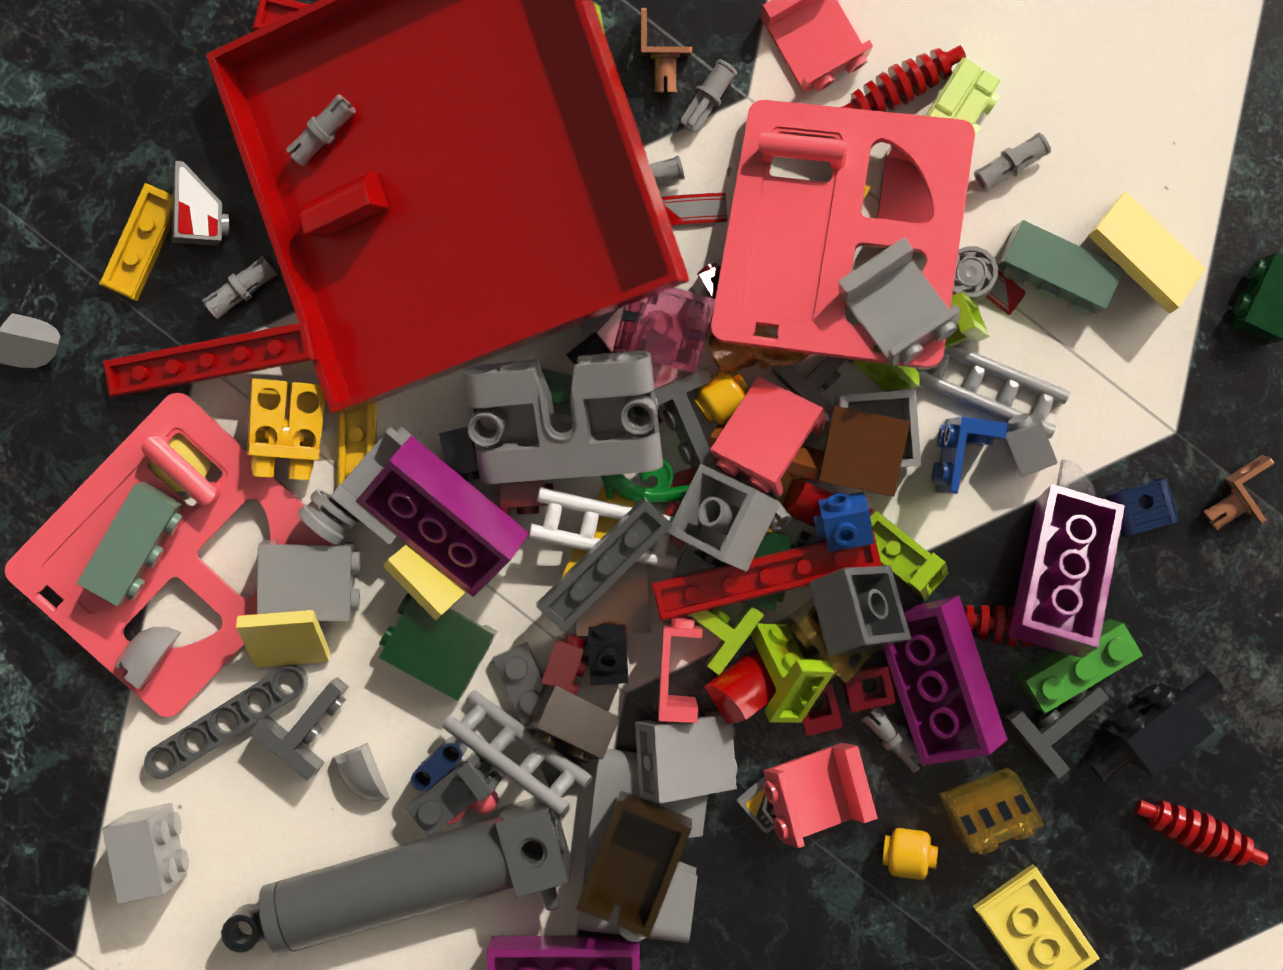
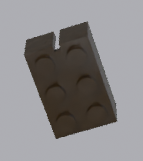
[576,791,692,938]

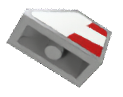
[172,161,229,246]

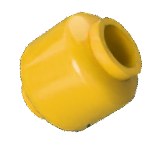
[693,370,750,425]
[883,828,938,880]

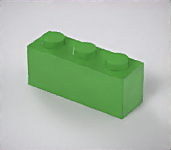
[1015,619,1143,713]

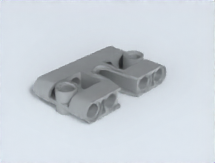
[462,351,663,484]
[577,749,708,944]

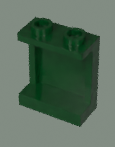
[379,593,498,701]

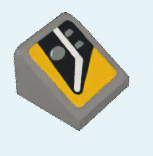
[737,776,776,833]

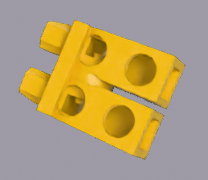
[246,378,325,480]

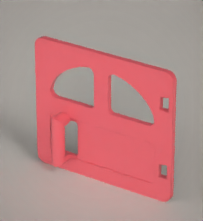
[711,100,975,369]
[5,393,338,717]

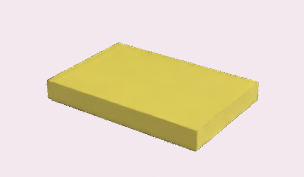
[1088,192,1206,314]
[973,864,1100,970]

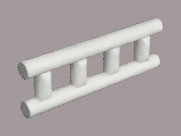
[528,487,678,570]

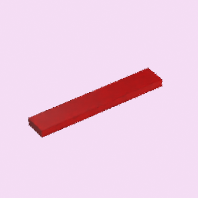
[103,321,319,398]
[651,530,882,621]

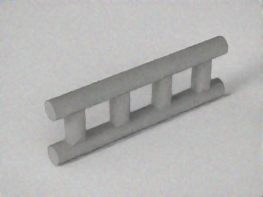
[917,345,1070,439]
[442,690,593,816]

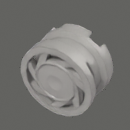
[952,246,998,302]
[297,489,358,545]

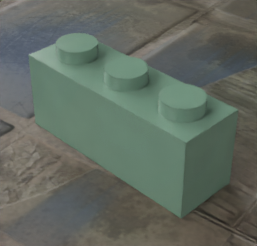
[997,220,1124,315]
[77,481,184,606]

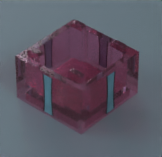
[612,287,715,374]

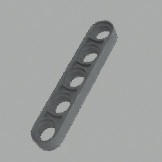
[144,665,308,779]

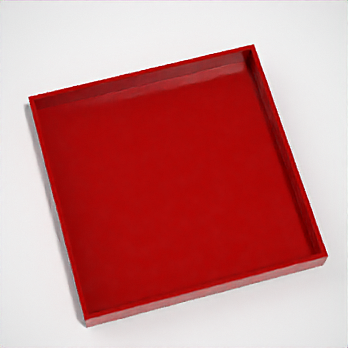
[206,0,690,414]

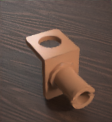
[641,8,692,94]
[1203,455,1274,531]

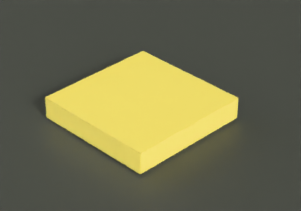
[383,544,467,621]
[236,610,330,668]

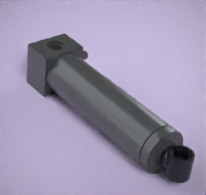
[221,797,573,956]

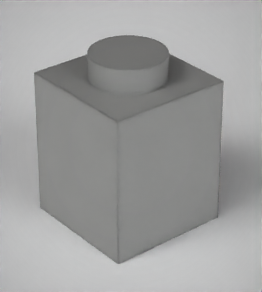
[1006,413,1058,477]

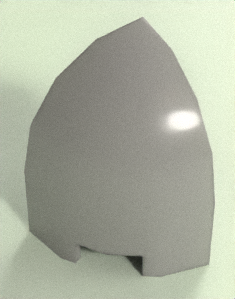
[0,313,61,368]
[115,627,181,689]
[333,743,390,801]

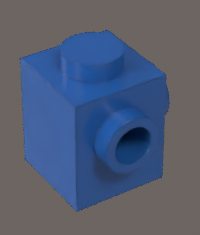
[814,492,874,552]

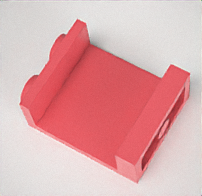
[760,0,873,93]
[877,146,933,223]
[711,376,827,497]
[658,615,702,723]
[763,743,878,848]

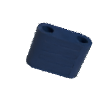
[1109,478,1179,537]
[411,736,467,791]

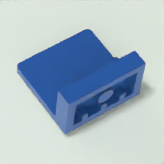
[931,416,1008,494]

